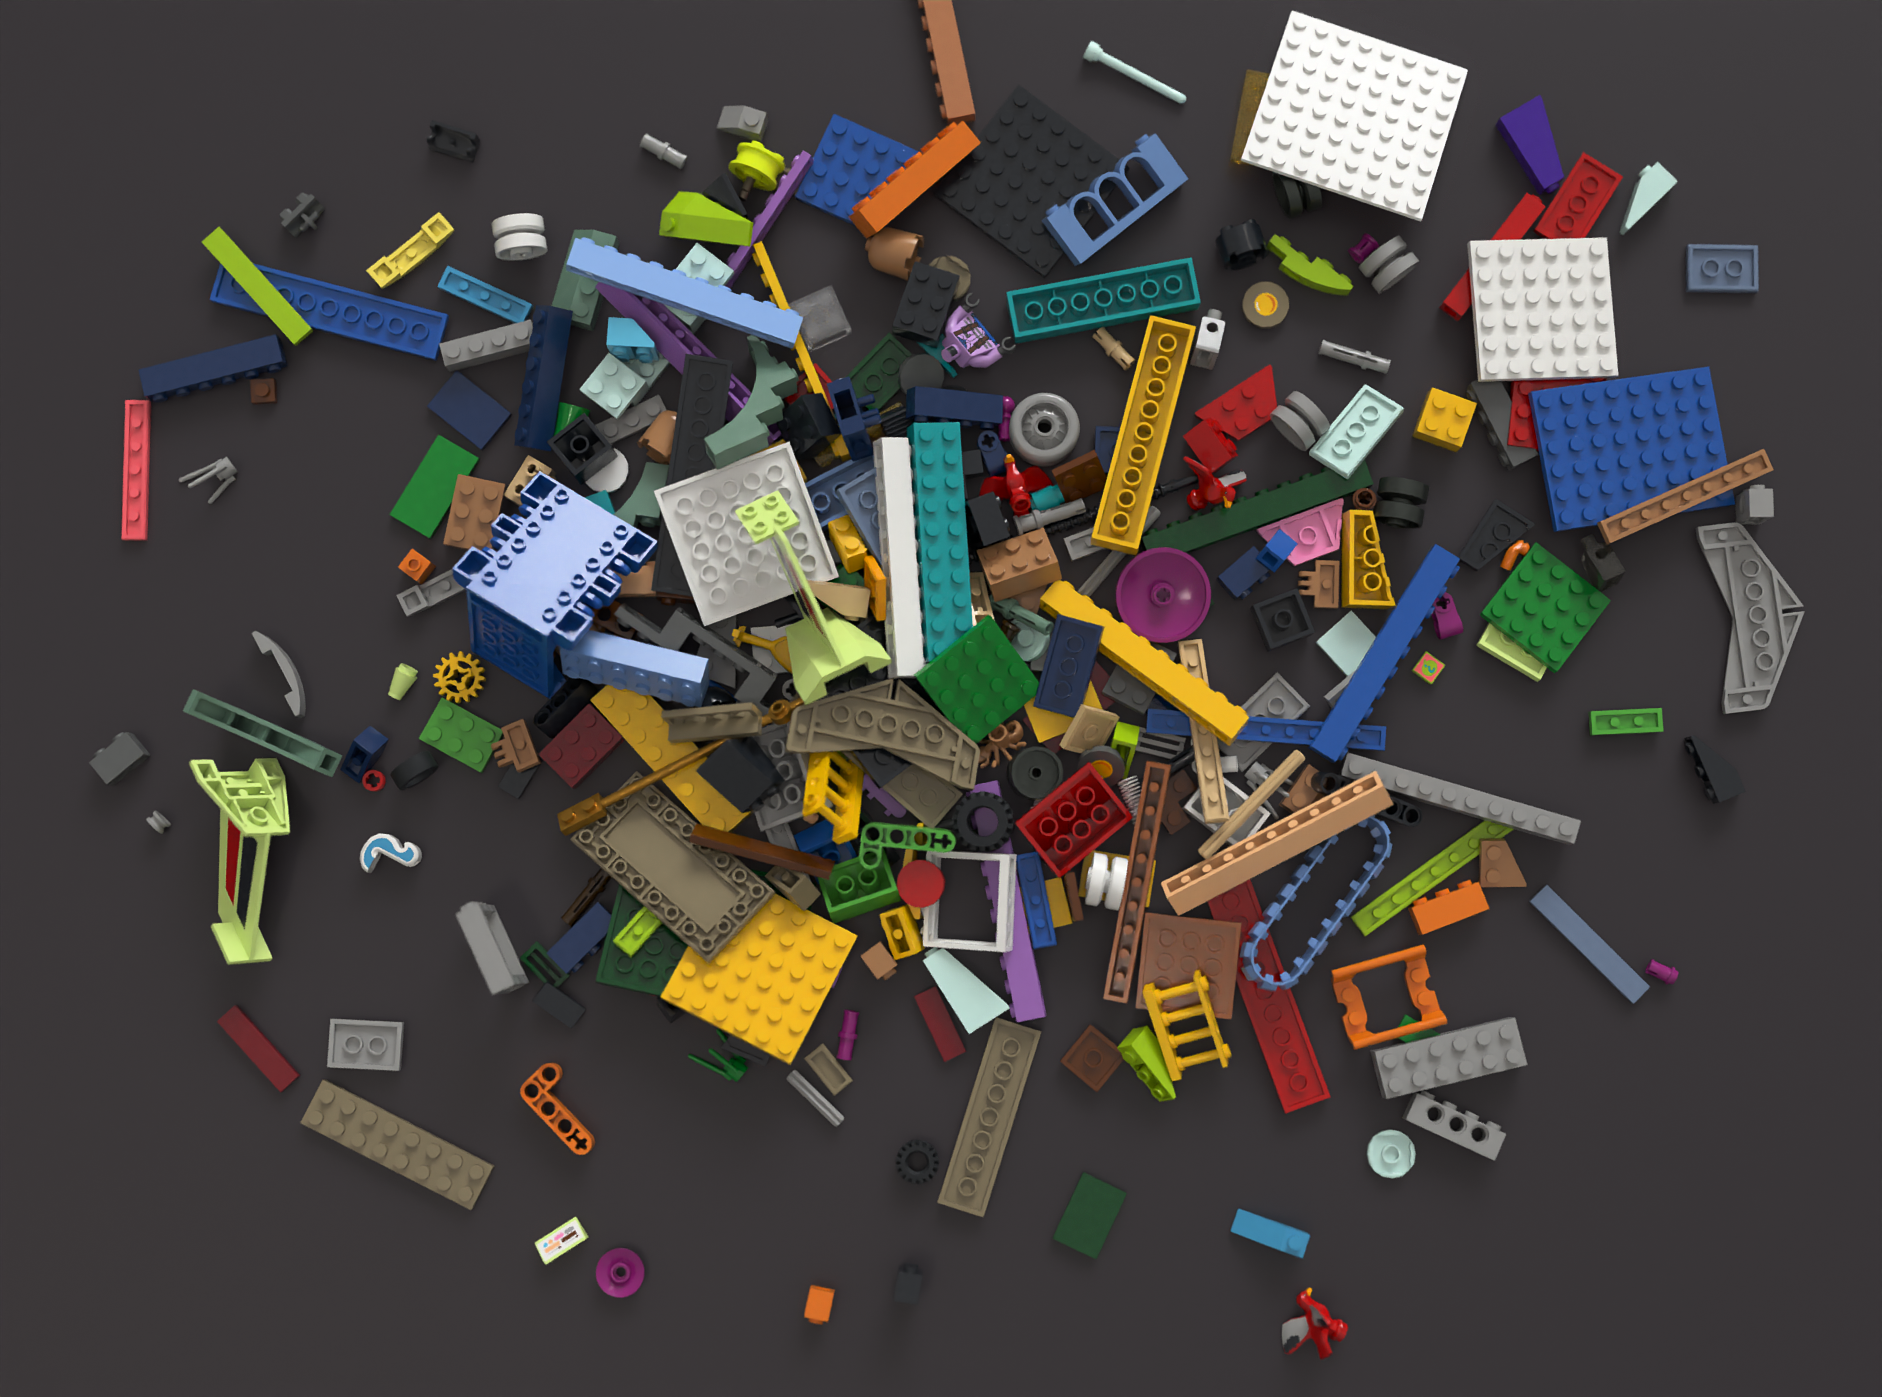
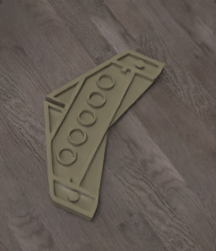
[785,678,980,791]

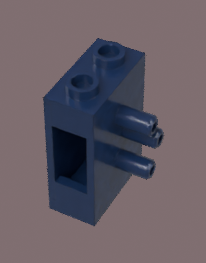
[827,376,882,462]

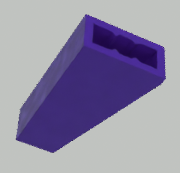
[1495,95,1564,195]

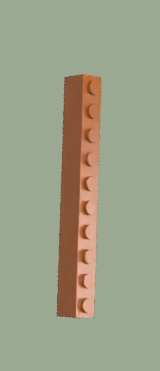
[1103,761,1172,1003]

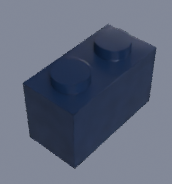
[1216,546,1271,601]

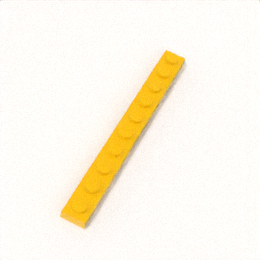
[752,241,851,461]

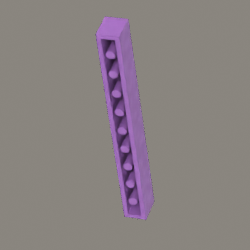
[595,282,782,446]
[966,780,1047,1022]

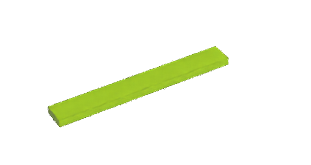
[1350,820,1513,937]

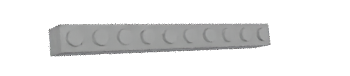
[1339,752,1581,845]

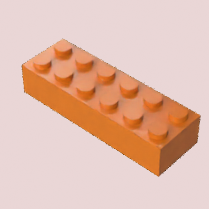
[849,121,981,239]

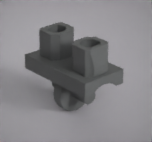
[279,193,325,238]

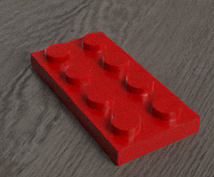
[1533,152,1623,239]

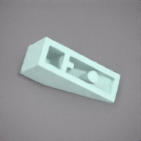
[1620,162,1678,235]

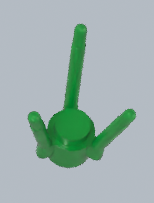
[688,1029,748,1082]

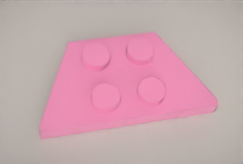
[1257,498,1344,566]

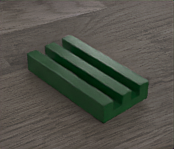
[519,941,571,988]

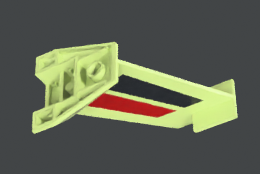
[735,490,892,705]
[189,758,290,965]

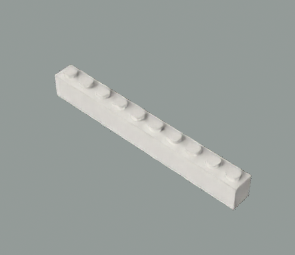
[873,437,926,679]

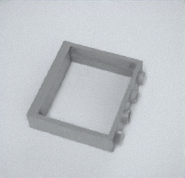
[456,901,530,995]

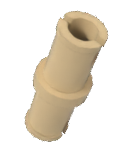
[1093,327,1135,370]

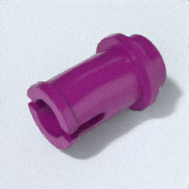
[1645,959,1679,985]

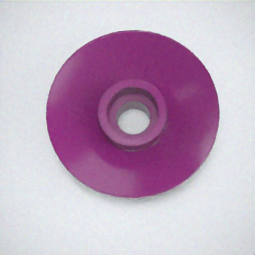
[596,1248,645,1297]

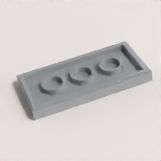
[1217,672,1310,772]

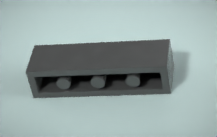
[1466,380,1539,471]

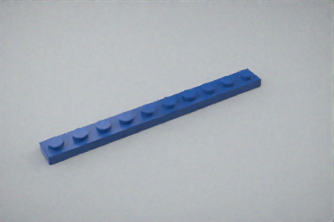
[1146,709,1386,751]

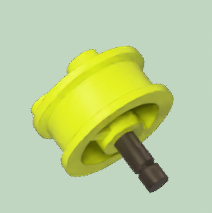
[729,140,785,202]

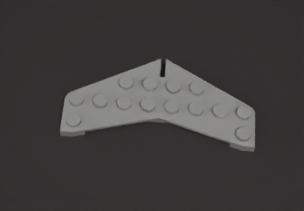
[1695,522,1805,715]

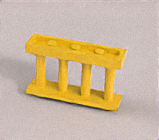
[802,751,864,845]
[1143,970,1231,1082]

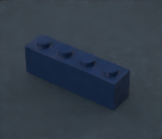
[906,386,1003,430]

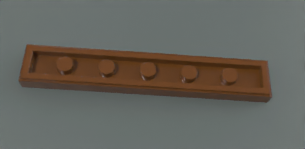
[689,823,835,880]

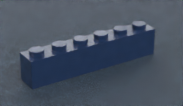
[514,305,573,451]
[138,334,288,403]

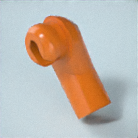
[1500,540,1530,571]

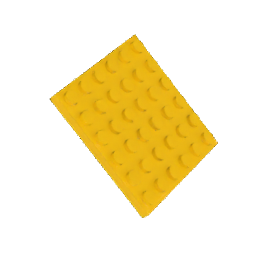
[661,894,858,1065]

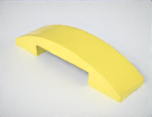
[366,212,455,289]

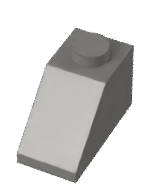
[717,106,768,142]

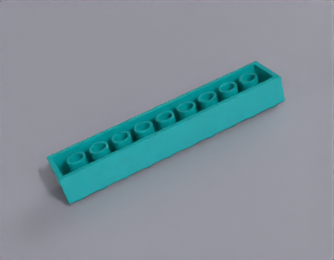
[907,422,973,664]

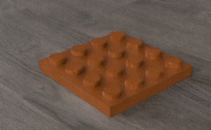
[1136,912,1241,1019]

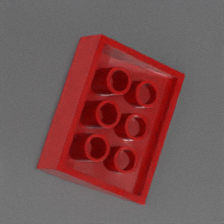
[1015,762,1133,878]

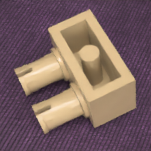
[504,455,556,506]

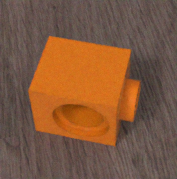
[398,548,436,585]
[804,1285,835,1324]

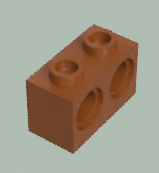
[592,601,644,641]

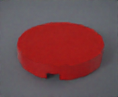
[897,860,945,908]

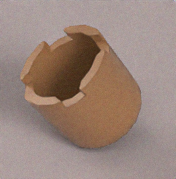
[865,227,924,281]
[637,410,677,465]

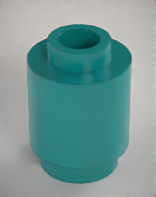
[1030,485,1065,511]

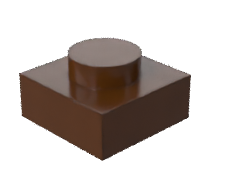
[250,378,277,405]

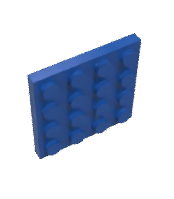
[795,114,918,227]

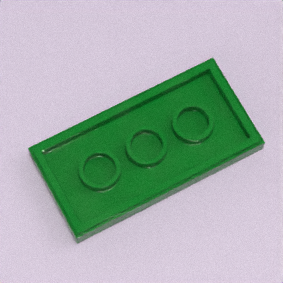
[389,435,480,539]

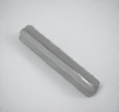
[787,1070,844,1127]

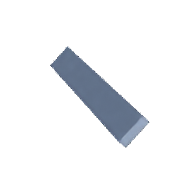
[1529,885,1650,1004]

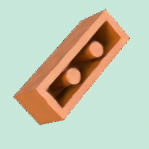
[1408,880,1489,935]

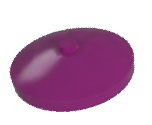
[1115,547,1211,643]

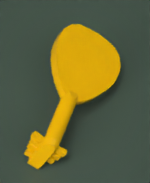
[731,626,792,674]

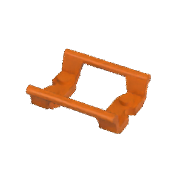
[1331,944,1447,1050]

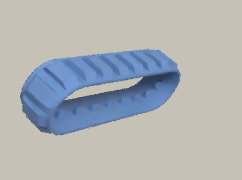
[1239,814,1393,991]

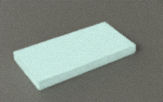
[1309,384,1404,479]

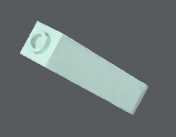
[923,947,1009,1034]

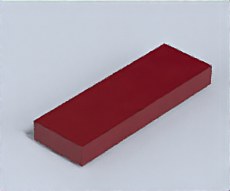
[914,986,966,1062]

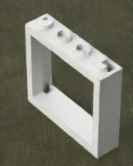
[920,850,1017,952]

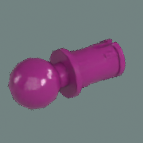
[998,396,1015,442]

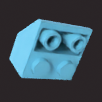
[606,317,660,363]

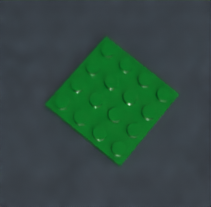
[1479,542,1611,674]
[914,615,1039,744]

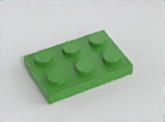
[419,697,503,773]

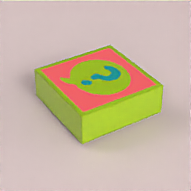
[1411,651,1445,685]

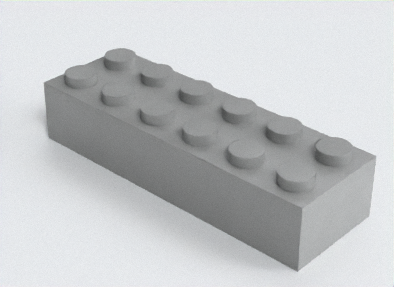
[1370,1017,1527,1099]

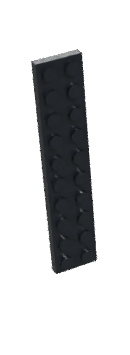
[651,354,733,597]

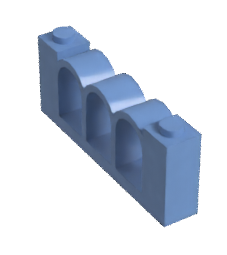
[1042,133,1188,266]

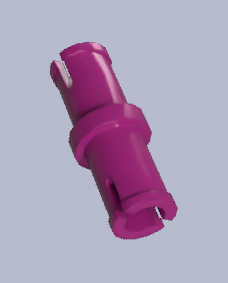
[836,1010,859,1060]

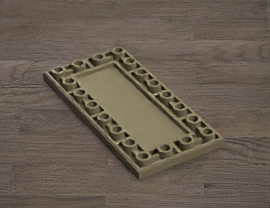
[570,771,775,964]

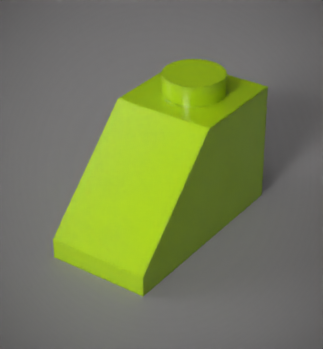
[1110,722,1140,779]

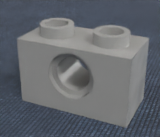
[1735,485,1774,524]

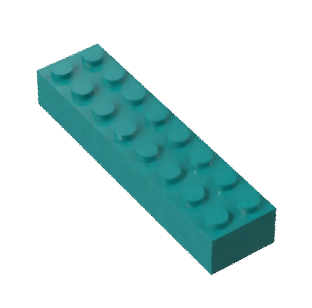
[1006,257,1201,344]

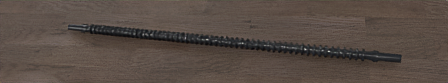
[774,474,1199,628]

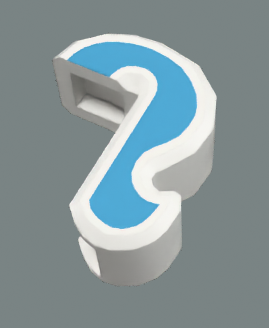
[360,833,422,873]

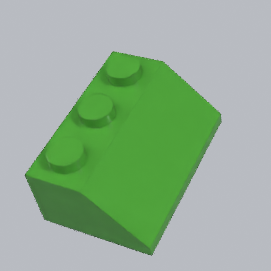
[817,848,901,924]

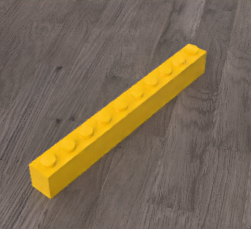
[1039,580,1249,746]

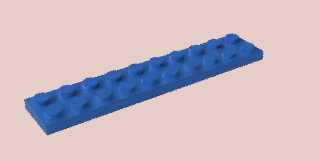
[210,263,449,361]

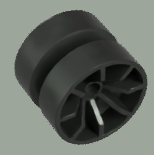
[1373,477,1429,529]

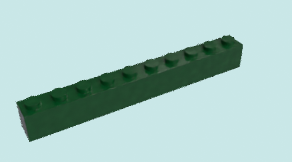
[1141,459,1374,554]

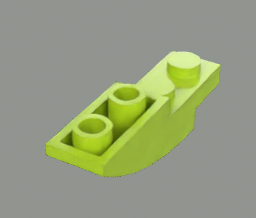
[1267,234,1354,295]

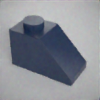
[340,726,389,783]

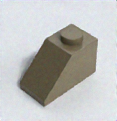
[765,865,820,911]

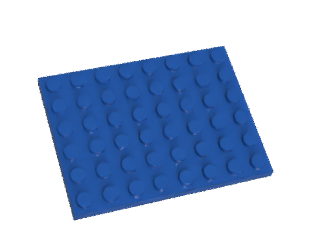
[1528,367,1735,532]

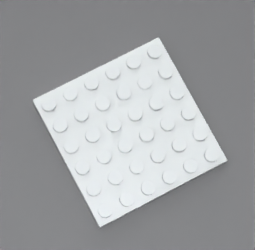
[1467,238,1618,382]
[654,442,839,626]

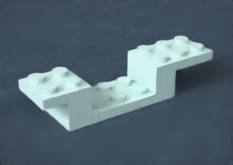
[579,243,735,420]

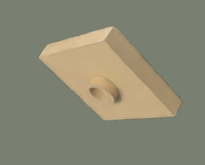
[1059,704,1120,754]

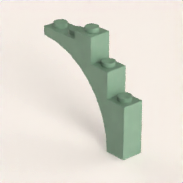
[704,335,799,470]
[613,462,669,529]
[183,689,342,777]

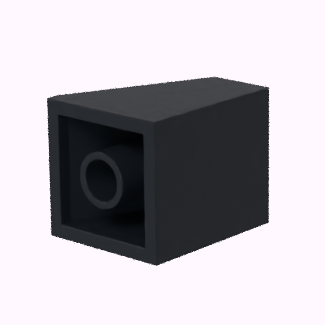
[696,736,785,813]

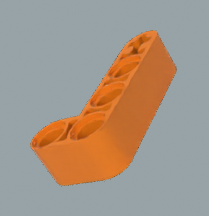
[520,1062,595,1155]

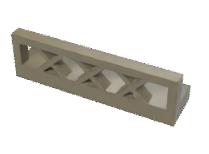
[662,702,763,744]

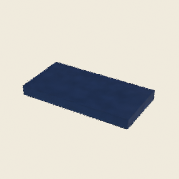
[1033,614,1104,718]

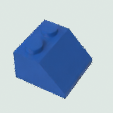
[793,819,858,884]

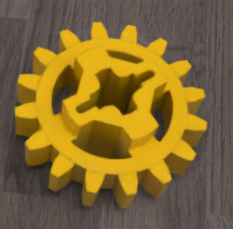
[433,651,486,704]

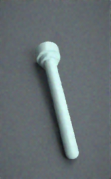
[1083,41,1186,104]

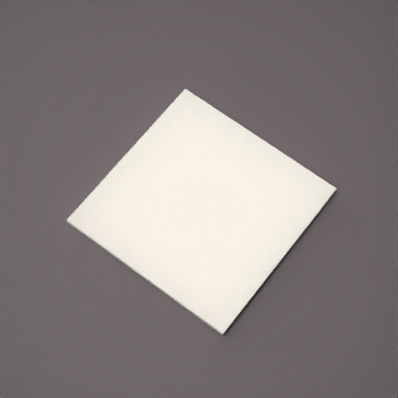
[1241,11,1468,222]

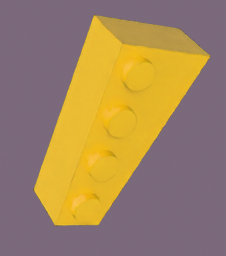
[1341,510,1396,609]

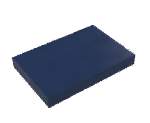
[427,370,512,451]

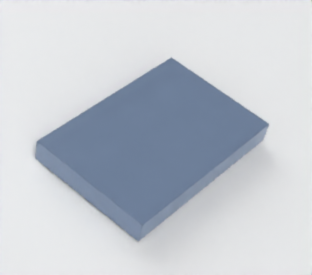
[1686,244,1759,293]

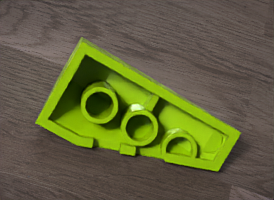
[659,191,753,246]

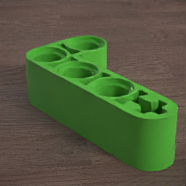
[859,822,956,869]

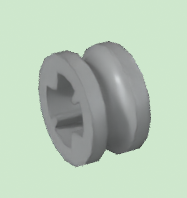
[146,811,171,834]

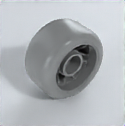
[1009,393,1080,466]

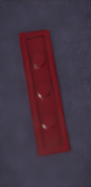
[217,1005,300,1092]

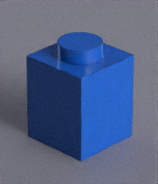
[1256,529,1298,573]

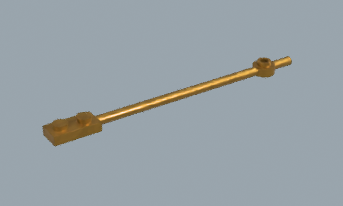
[557,697,805,836]

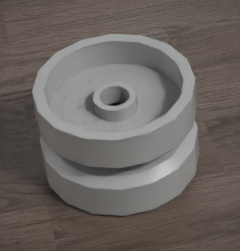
[1358,235,1420,294]
[1270,391,1330,451]

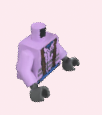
[941,293,1016,368]

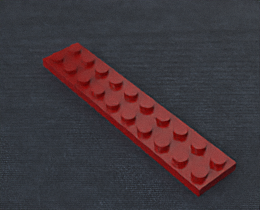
[1206,879,1331,1113]

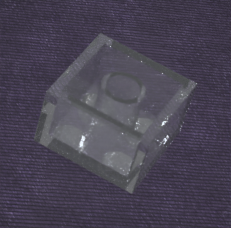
[788,285,852,352]

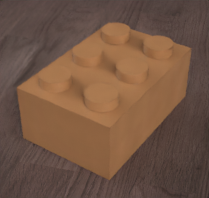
[443,474,506,551]
[977,527,1062,602]

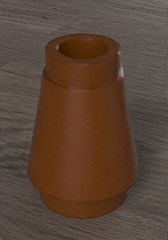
[1353,488,1377,510]

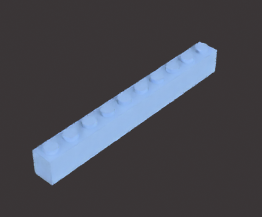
[566,237,803,349]

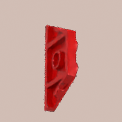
[1194,364,1277,441]

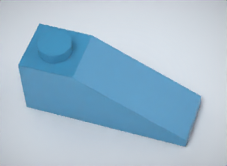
[1230,1208,1310,1258]

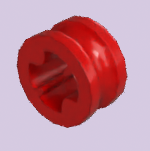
[362,770,386,792]

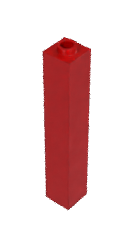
[1439,193,1546,322]

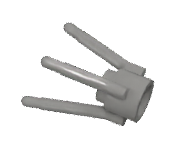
[179,457,238,504]
[1244,761,1293,820]

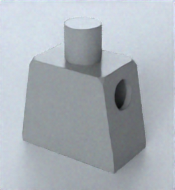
[1190,309,1226,370]

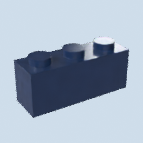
[546,902,612,974]

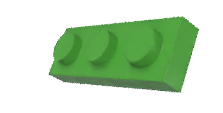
[1588,708,1664,736]

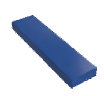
[1016,852,1057,950]

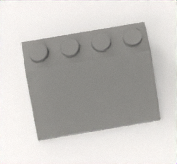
[752,721,833,831]

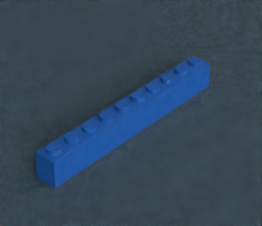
[1308,544,1460,763]

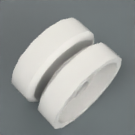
[492,213,547,260]
[1085,853,1128,911]

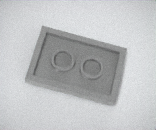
[327,1019,404,1071]

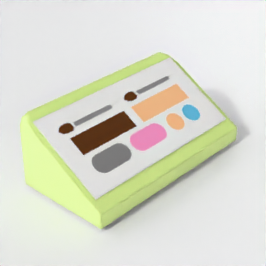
[535,1217,588,1265]

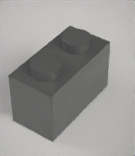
[89,732,151,786]

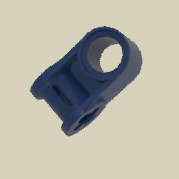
[977,430,1007,477]

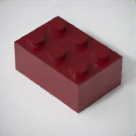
[538,704,626,789]

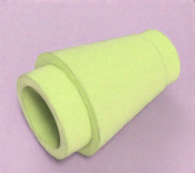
[388,663,418,700]

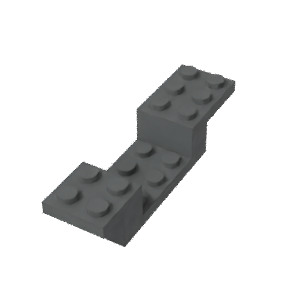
[614,603,778,724]

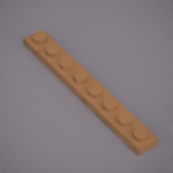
[1597,449,1774,544]

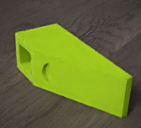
[1117,1026,1176,1102]

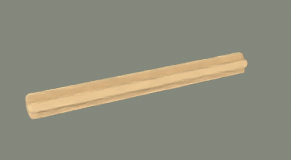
[1198,750,1305,859]

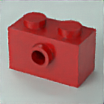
[1183,418,1238,474]

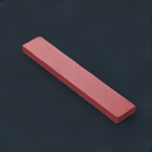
[121,400,151,541]

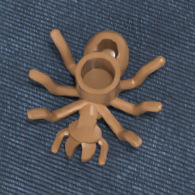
[978,720,1027,768]

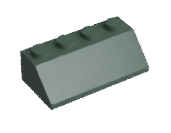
[552,230,619,331]

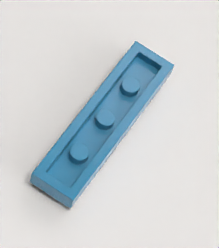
[437,266,533,323]

